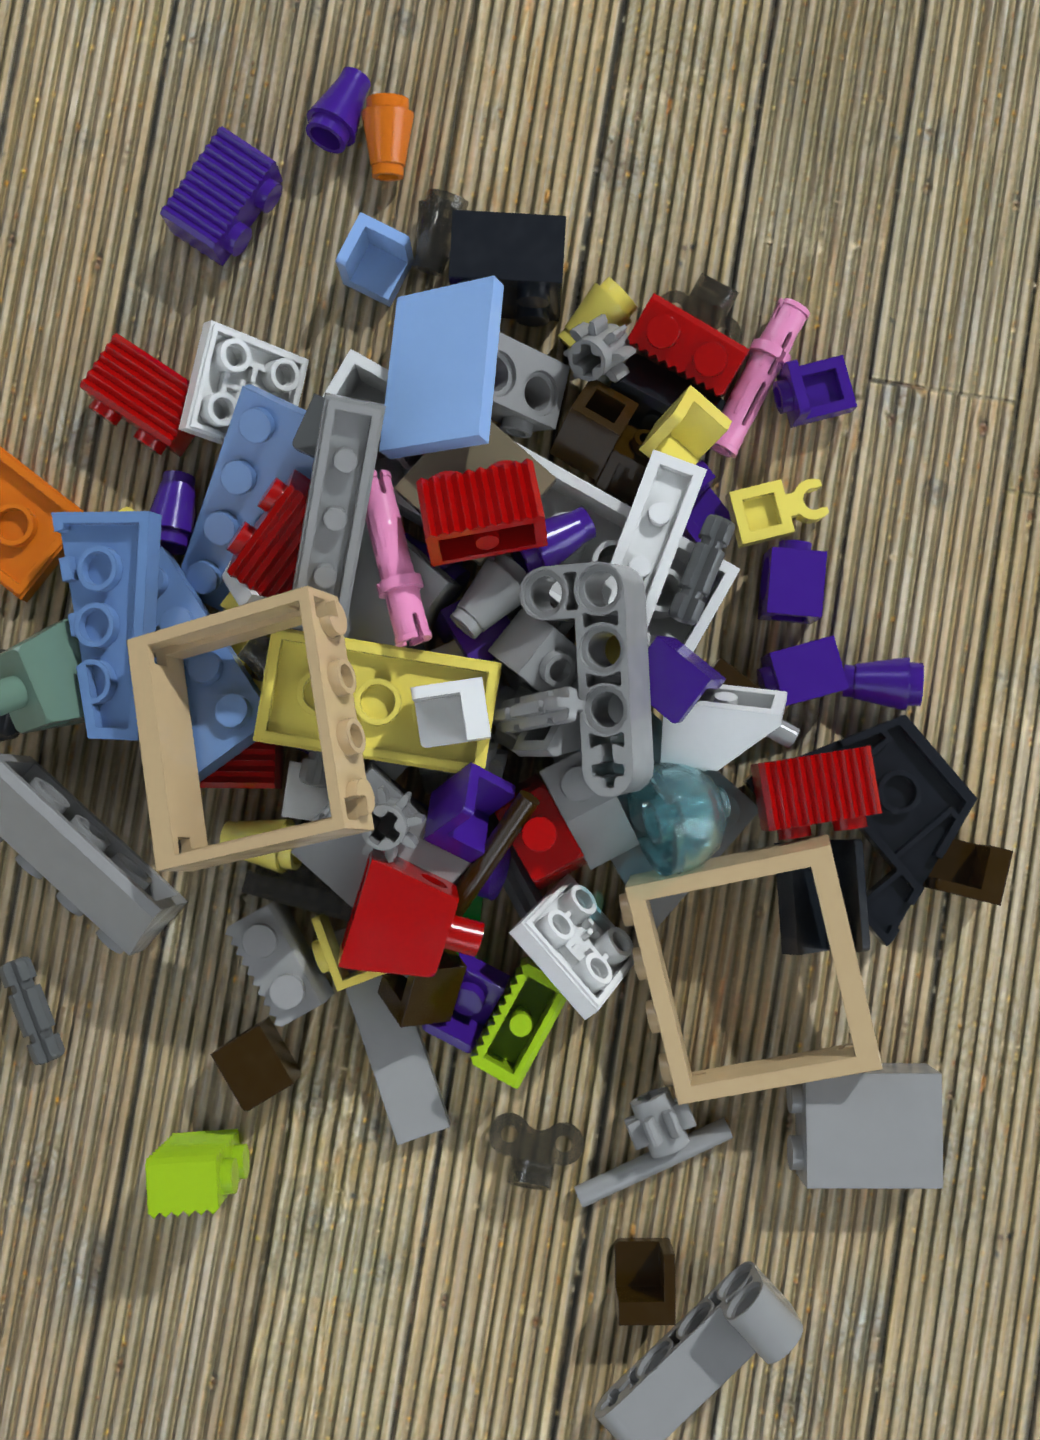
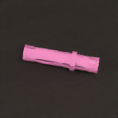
[710,298,810,458]
[365,470,432,647]

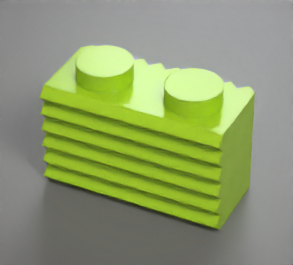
[471,956,567,1089]
[145,1129,250,1219]

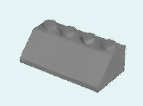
[0,753,188,956]

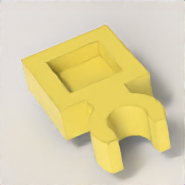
[725,479,829,548]

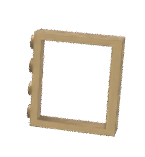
[127,585,375,872]
[619,834,883,1105]

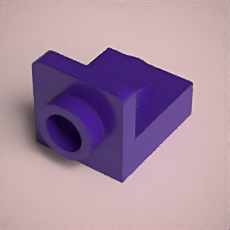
[422,953,510,1053]

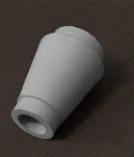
[450,554,527,639]

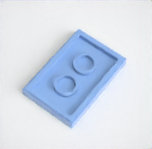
[379,276,504,459]

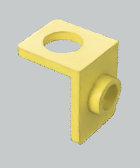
[311,912,386,992]

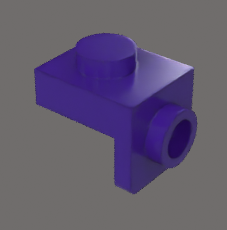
[773,355,857,428]

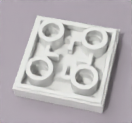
[178,320,309,445]
[509,874,634,1020]

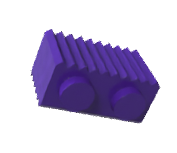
[160,126,283,266]

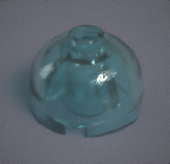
[627,762,731,877]

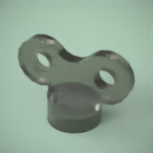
[661,273,742,344]
[489,1113,584,1191]

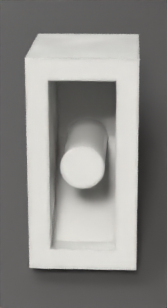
[660,684,787,773]

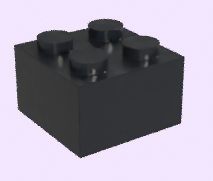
[448,210,566,327]

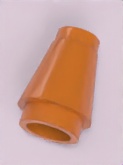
[361,93,414,181]

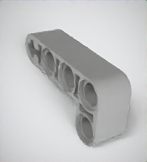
[519,561,654,797]
[594,1261,803,1440]

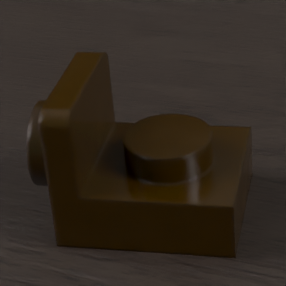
[595,424,650,507]

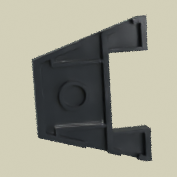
[743,715,978,946]

